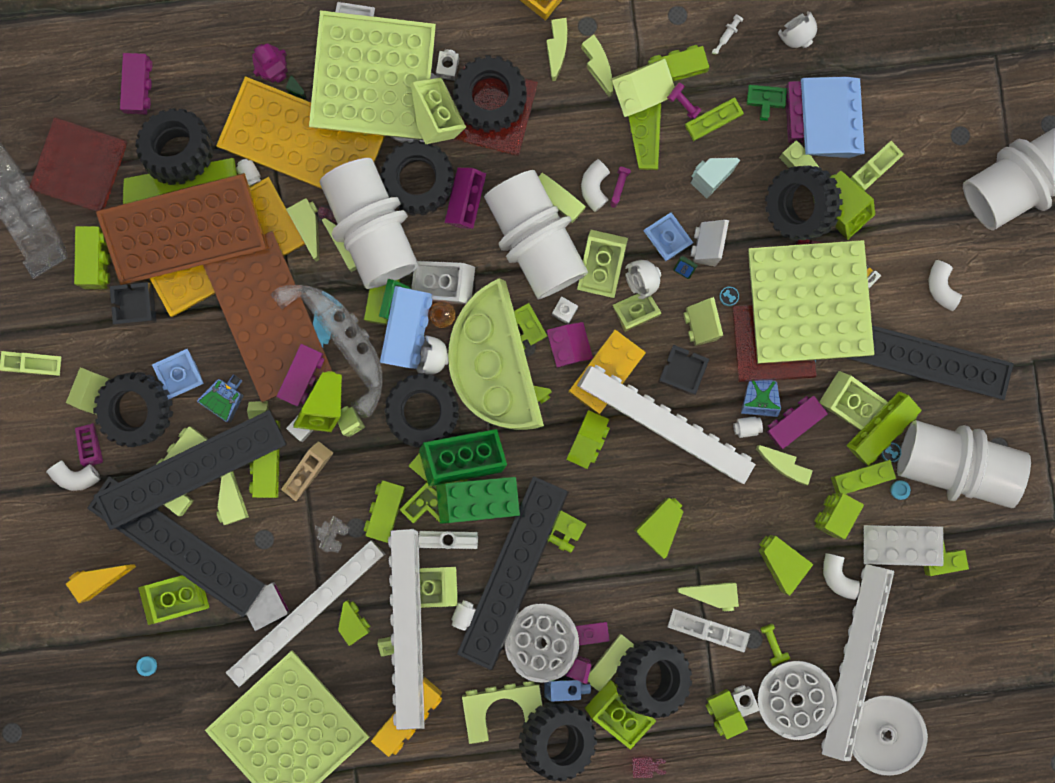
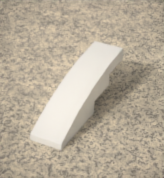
[668,609,750,652]

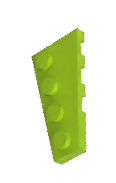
[628,103,661,170]

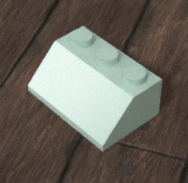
[691,158,740,198]

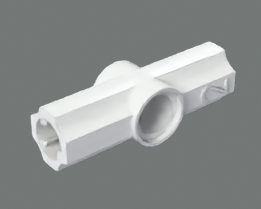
[419,531,478,549]

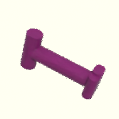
[667,82,701,119]
[610,167,631,208]

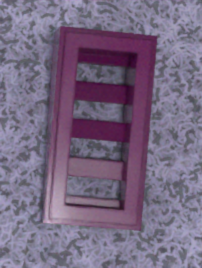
[75,423,103,467]

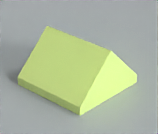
[613,294,661,332]
[66,367,110,415]

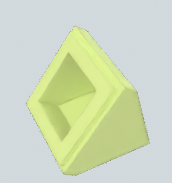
[247,401,268,419]
[378,637,394,656]

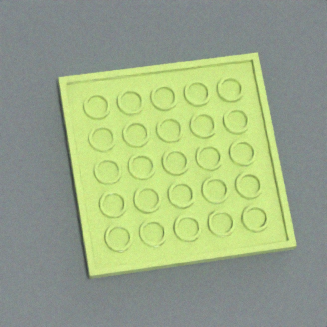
[309,11,436,140]
[748,240,874,364]
[205,650,370,783]

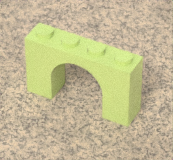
[156,426,208,516]
[462,681,543,744]

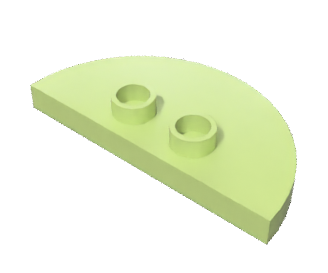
[448,278,544,430]

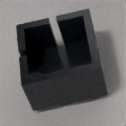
[110,282,157,327]
[658,345,709,396]

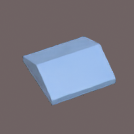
[643,213,693,261]
[152,349,204,400]

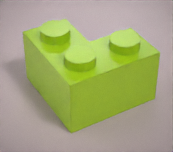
[566,410,610,469]
[400,482,440,523]
[924,540,969,576]
[705,689,748,739]

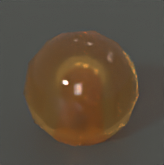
[429,301,456,328]

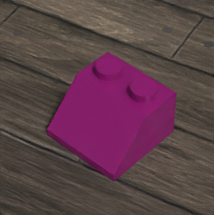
[546,322,593,369]

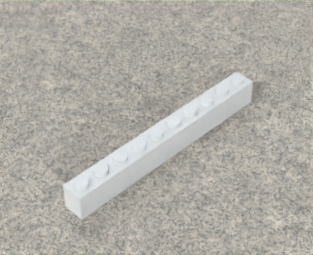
[577,365,756,484]
[388,529,425,730]
[226,540,385,687]
[822,564,894,761]

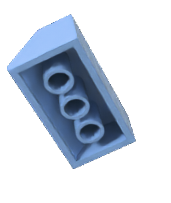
[380,286,432,369]

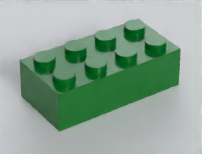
[419,429,507,487]
[436,477,520,524]

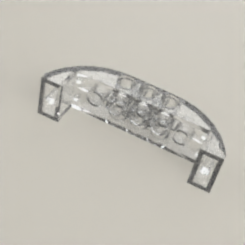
[0,143,68,279]
[270,285,382,418]

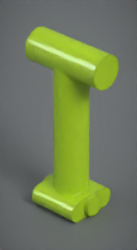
[761,624,790,666]

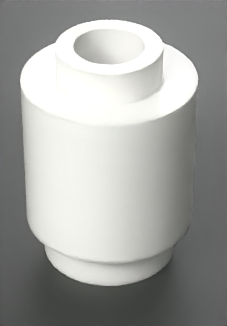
[236,159,261,187]
[733,416,763,438]
[451,600,476,631]

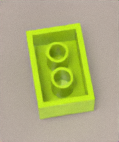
[74,226,111,289]
[814,493,864,539]

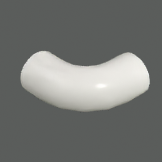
[581,159,610,212]
[928,260,962,311]
[46,461,101,491]
[823,553,860,600]

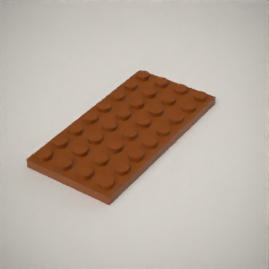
[96,173,267,285]
[203,231,333,402]

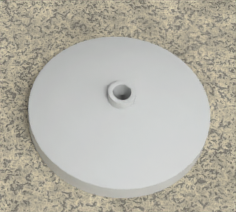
[852,696,928,775]

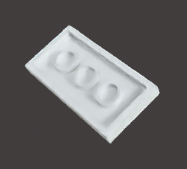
[864,525,943,566]

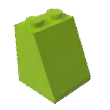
[813,171,875,240]
[293,371,342,432]
[634,498,683,559]
[759,535,813,596]

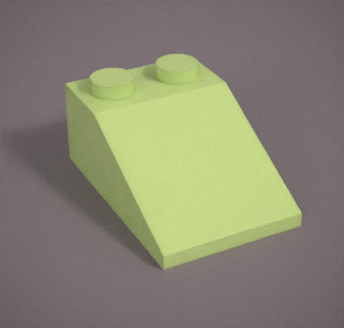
[611,59,675,117]
[411,77,466,144]
[577,230,628,298]
[683,297,723,346]
[819,371,888,430]
[420,567,458,608]

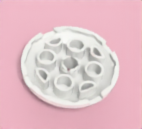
[505,604,579,683]
[758,661,837,740]

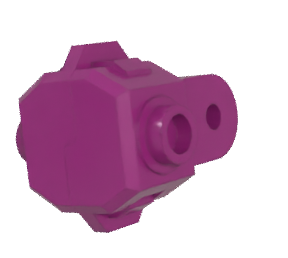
[252,43,288,83]

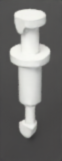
[712,14,743,54]

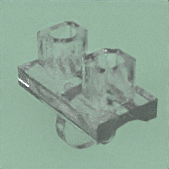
[315,516,349,553]

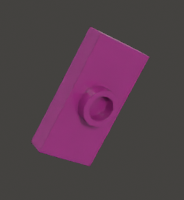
[575,622,610,645]

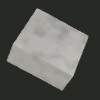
[247,582,290,631]

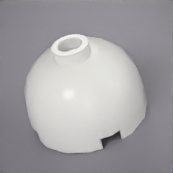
[778,11,817,48]
[625,260,661,299]
[417,335,449,375]

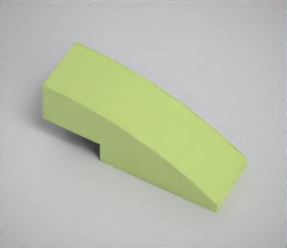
[546,18,567,81]
[581,35,613,97]
[850,141,904,191]
[539,173,586,223]
[0,351,61,376]
[756,445,813,485]
[588,634,634,691]

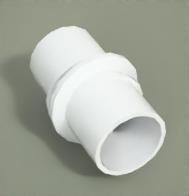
[963,128,1055,230]
[320,158,419,289]
[484,170,588,299]
[897,420,1031,508]

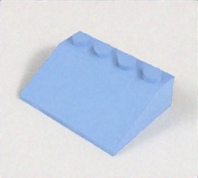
[801,77,865,158]

